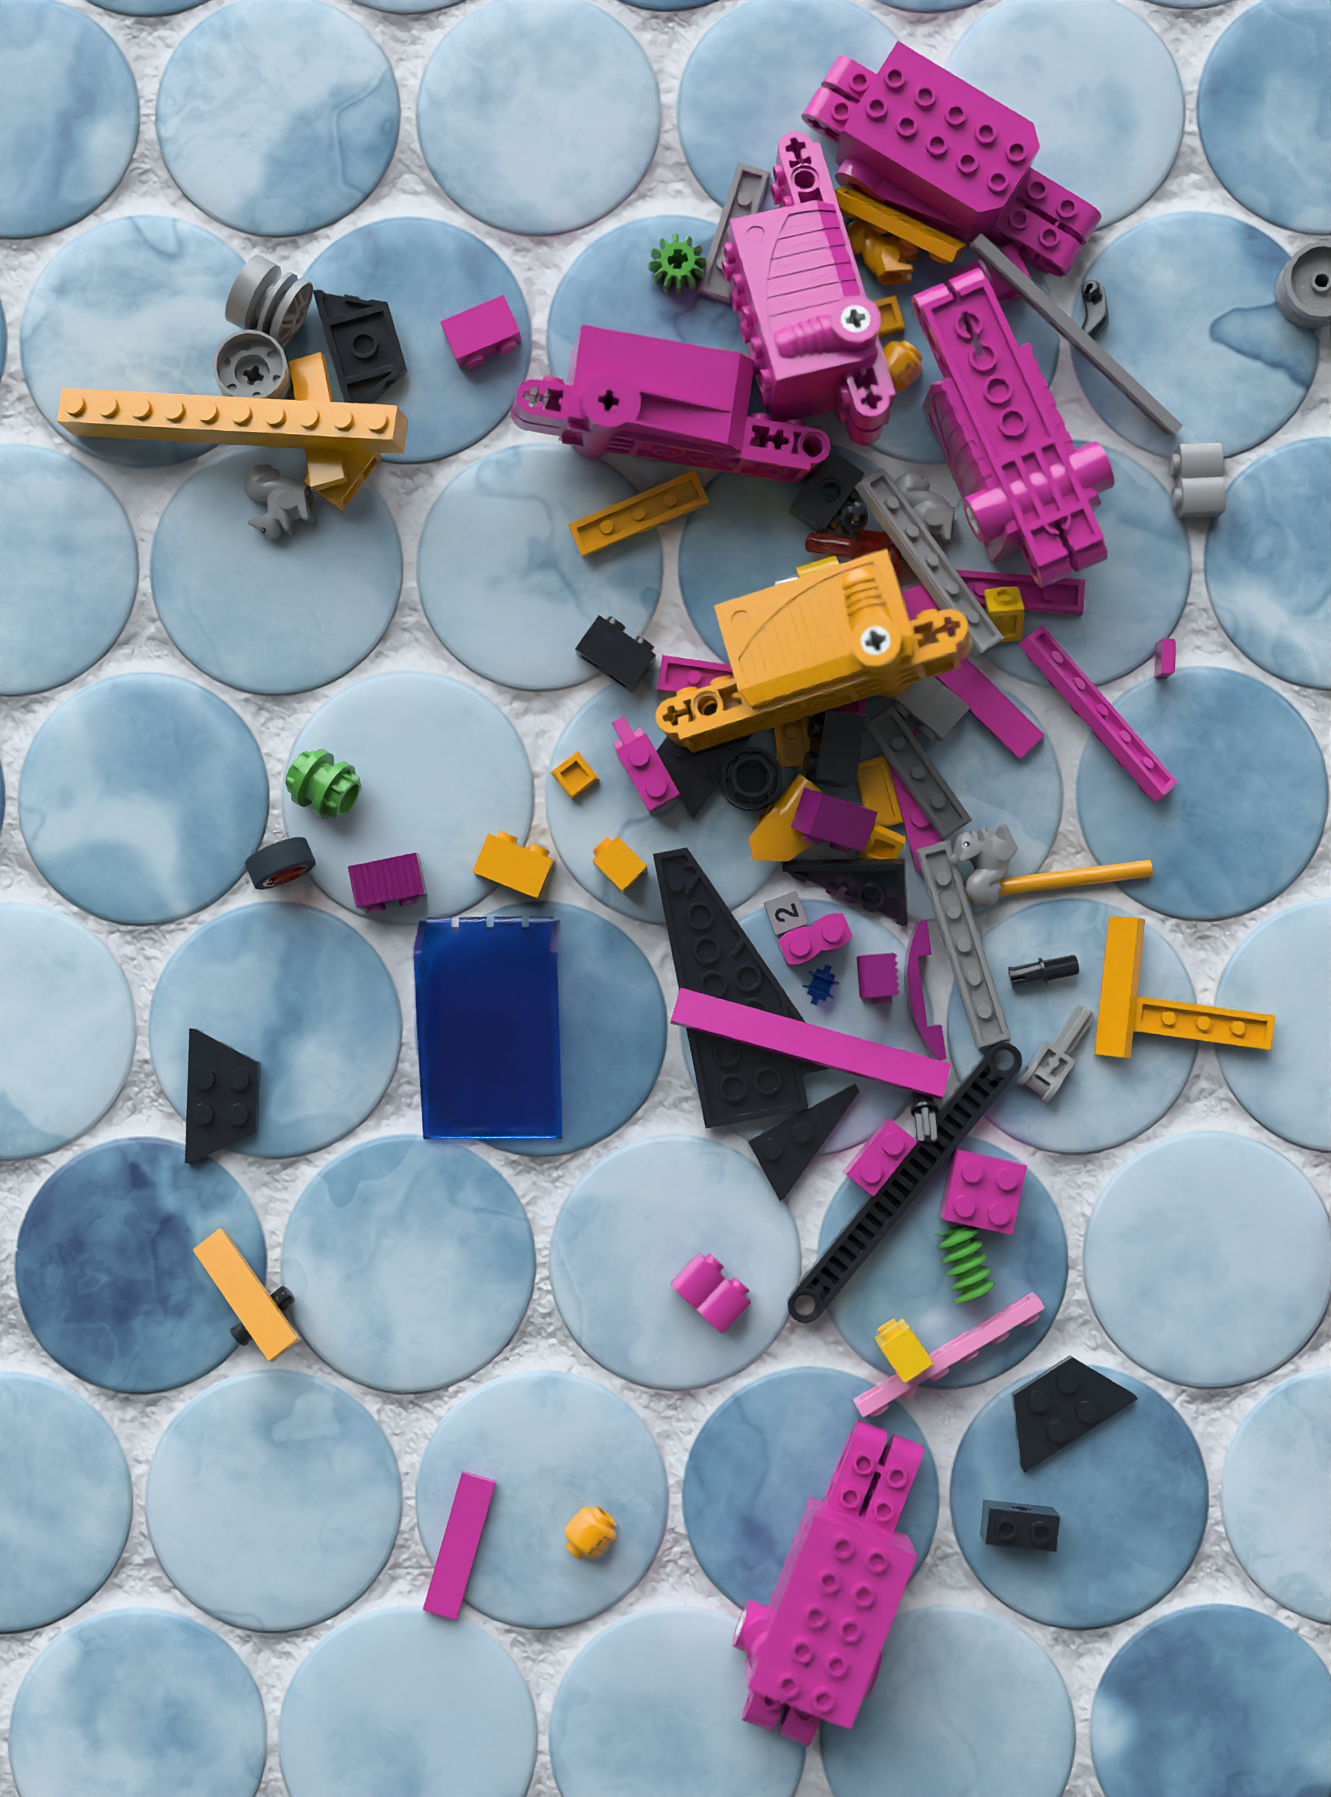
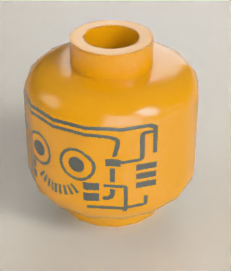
[883,340,922,393]
[564,1506,617,1560]

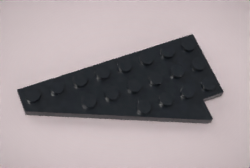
[653,847,830,1129]

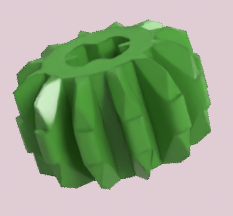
[648,233,707,295]

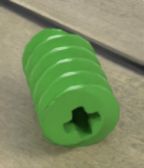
[934,1225,995,1304]

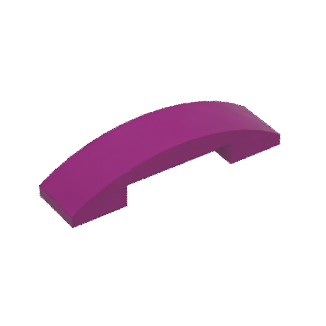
[904,920,947,1060]

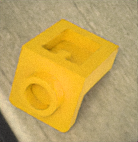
[984,586,1024,642]

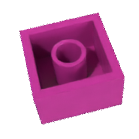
[938,1148,1027,1235]

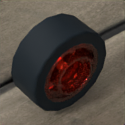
[245,837,316,890]

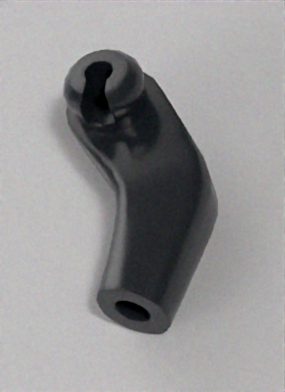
[1081,280,1109,341]

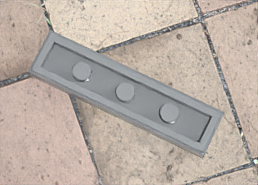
[697,162,771,304]

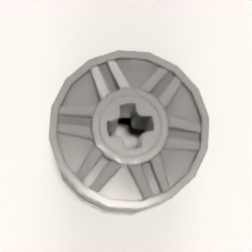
[225,255,313,349]
[213,330,293,400]

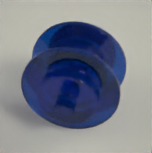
[802,964,840,1006]

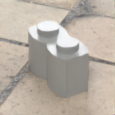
[1169,443,1226,518]
[889,677,970,742]

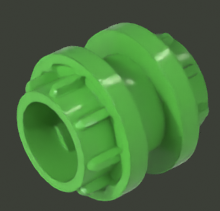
[285,749,361,819]

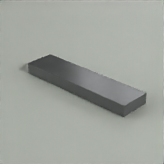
[864,705,972,841]

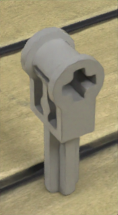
[1017,1005,1095,1103]

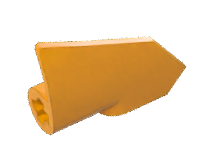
[748,775,823,861]

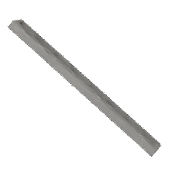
[969,233,1183,435]

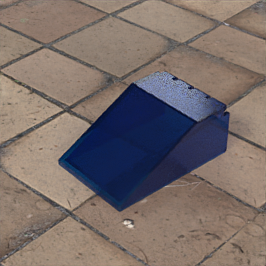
[413,916,563,1139]

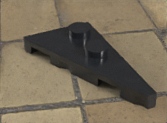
[782,859,909,926]
[748,1083,860,1201]

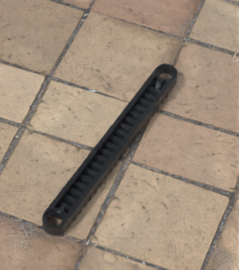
[787,1043,1022,1323]

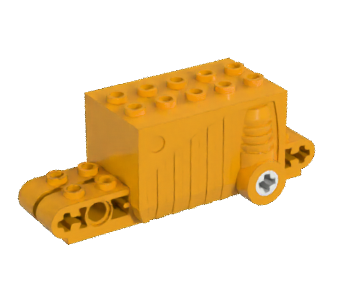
[655,549,973,753]

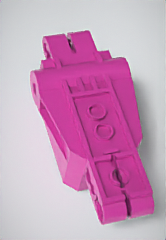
[801,41,1102,277]
[511,324,831,484]

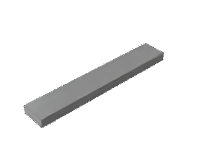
[855,468,1004,658]
[915,839,1011,1050]

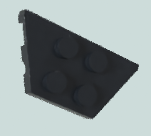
[313,289,408,404]
[656,709,753,818]
[185,1028,260,1163]
[1011,1355,1138,1473]

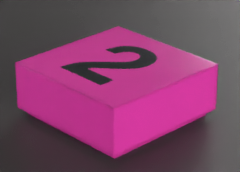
[1154,638,1176,679]

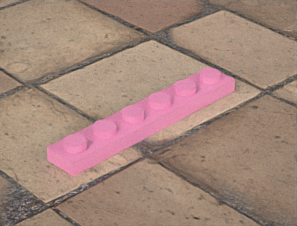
[853,1292,1045,1417]

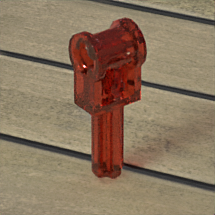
[805,529,903,576]

